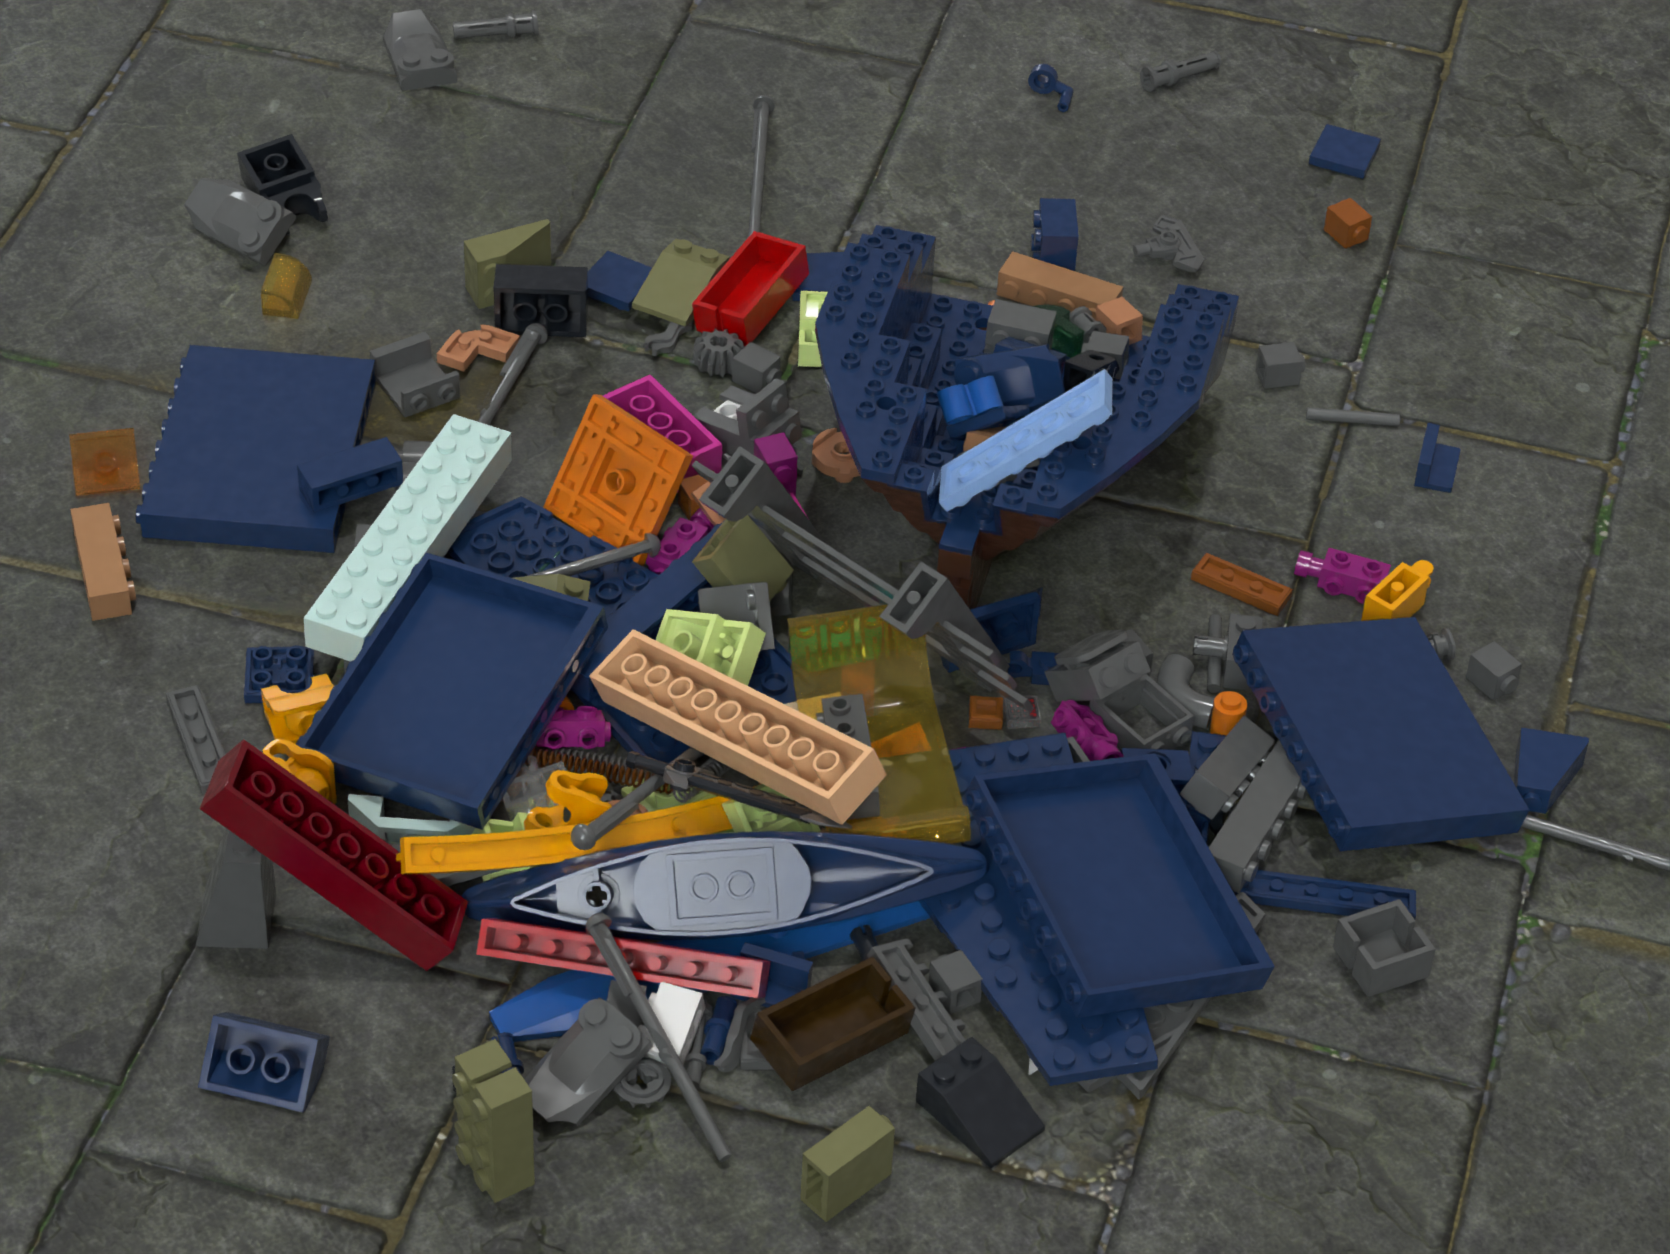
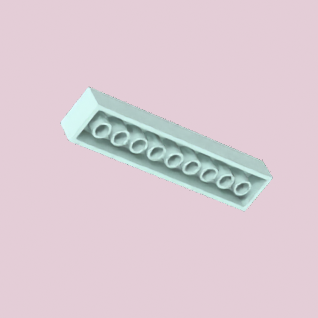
[304,414,512,662]

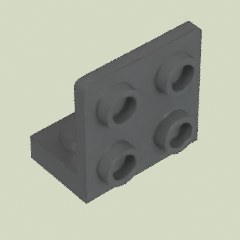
[698,582,775,650]

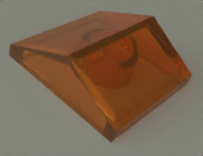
[69,428,140,496]

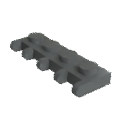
[867,938,966,1061]

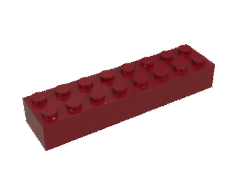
[200,739,468,971]

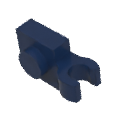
[1008,651,1059,685]

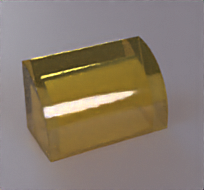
[261,253,312,319]

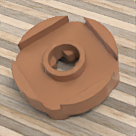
[812,428,860,483]

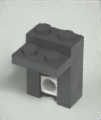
[693,378,802,456]

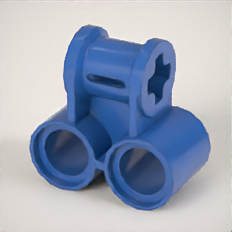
[936,376,1004,425]

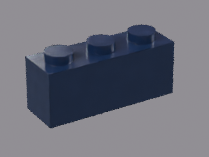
[297,437,403,512]

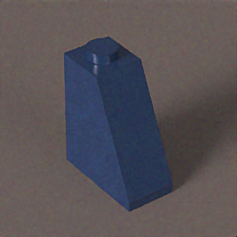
[1514,727,1589,814]

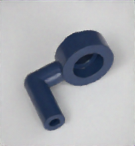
[1028,64,1074,112]

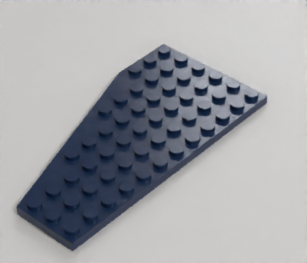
[877,733,1158,1086]

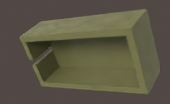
[452,1039,535,1203]

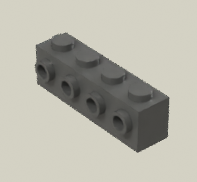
[816,694,880,820]
[1179,716,1276,820]

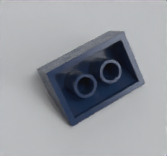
[198,1012,330,1112]

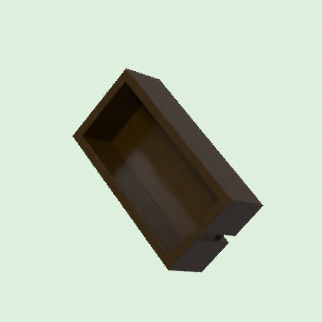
[750,956,916,1091]

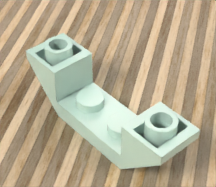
[348,794,475,845]

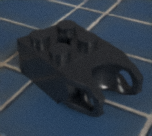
[237,134,328,235]

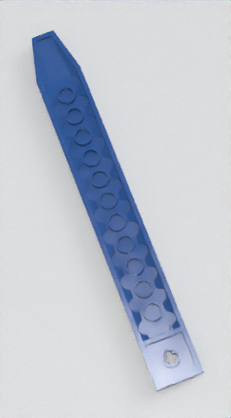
[489,901,930,1042]

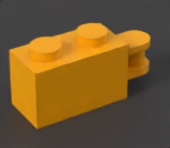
[1361,560,1434,621]

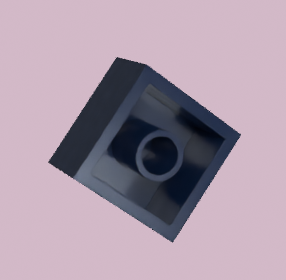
[1030,198,1079,271]

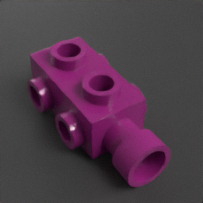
[646,508,714,575]
[1294,548,1391,604]
[1050,700,1124,761]
[536,706,611,749]

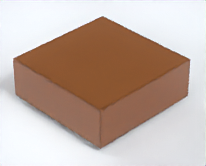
[969,696,1003,730]

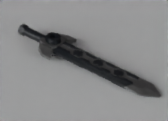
[626,751,852,829]

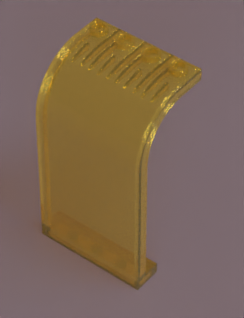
[787,604,971,844]

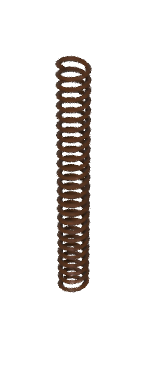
[525,747,673,795]

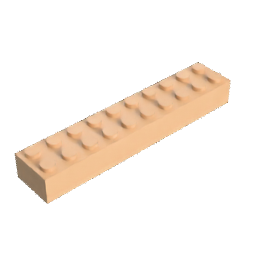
[589,629,887,825]

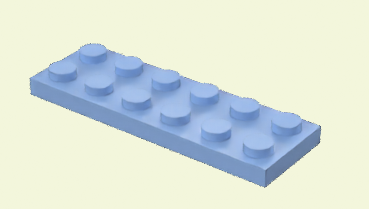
[939,369,1112,512]

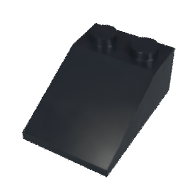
[916,1037,1045,1168]

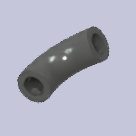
[1157,654,1215,730]

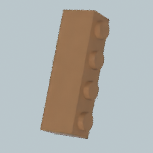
[997,252,1123,320]
[70,503,136,621]

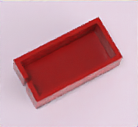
[692,231,810,346]

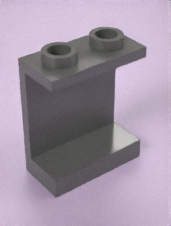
[370,332,460,417]

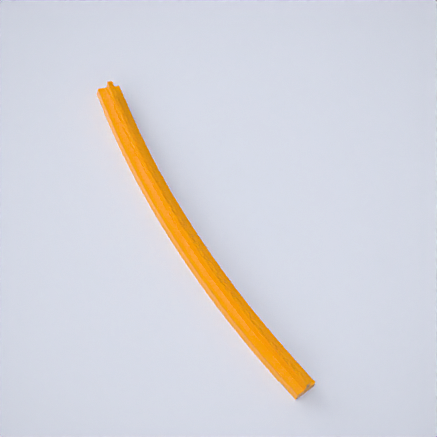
[396,724,932,874]

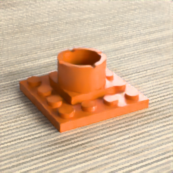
[543,394,693,566]

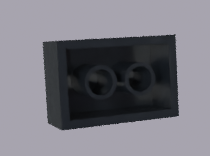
[493,264,588,337]

